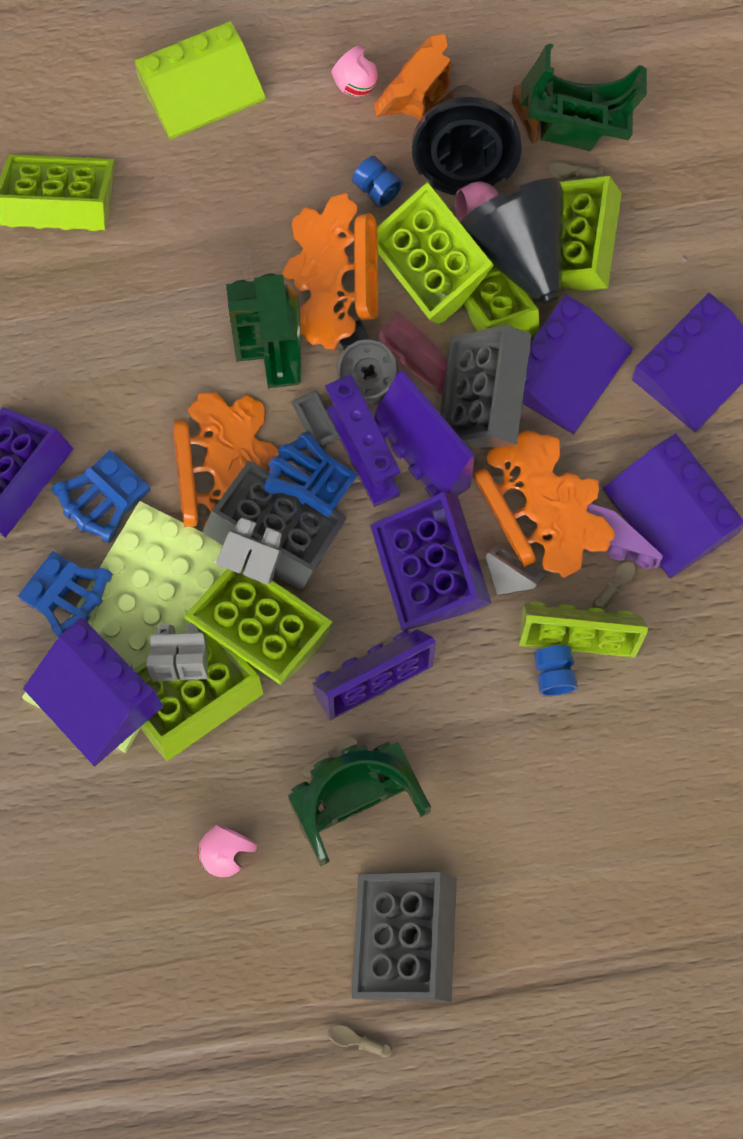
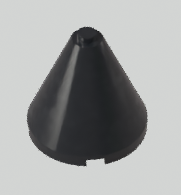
[412,85,522,196]
[460,178,564,304]

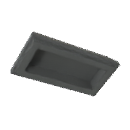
[291,390,340,447]

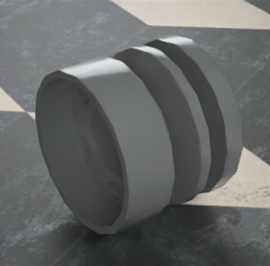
[337,339,400,405]

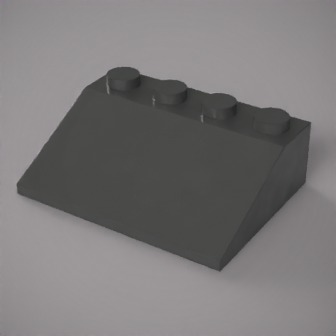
[440,325,532,448]
[202,460,347,591]
[352,872,457,1003]

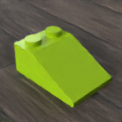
[464,268,540,338]

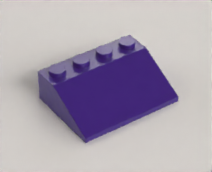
[632,293,743,432]
[523,294,633,435]
[374,370,475,498]
[0,407,74,538]
[603,433,743,579]
[370,492,492,631]
[23,617,164,767]
[312,629,436,721]

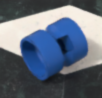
[352,156,403,207]
[534,645,578,696]

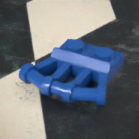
[264,432,357,518]
[51,450,151,543]
[17,551,113,637]

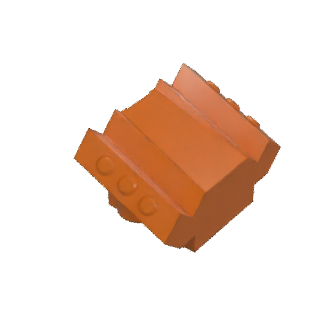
[373,34,452,120]

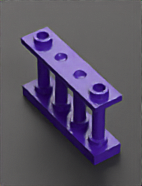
[325,374,401,507]

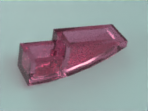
[379,312,448,395]

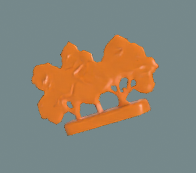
[282,193,379,350]
[173,392,279,527]
[473,430,615,578]

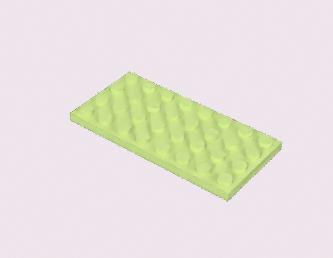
[22,501,227,753]

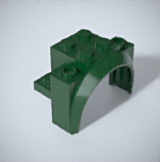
[520,44,647,151]
[226,273,301,389]
[288,742,431,867]

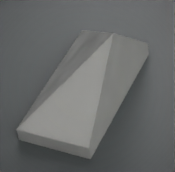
[486,544,546,595]

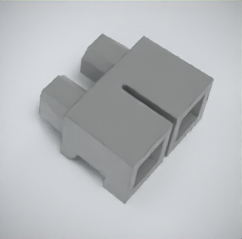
[215,517,283,585]
[146,623,208,681]

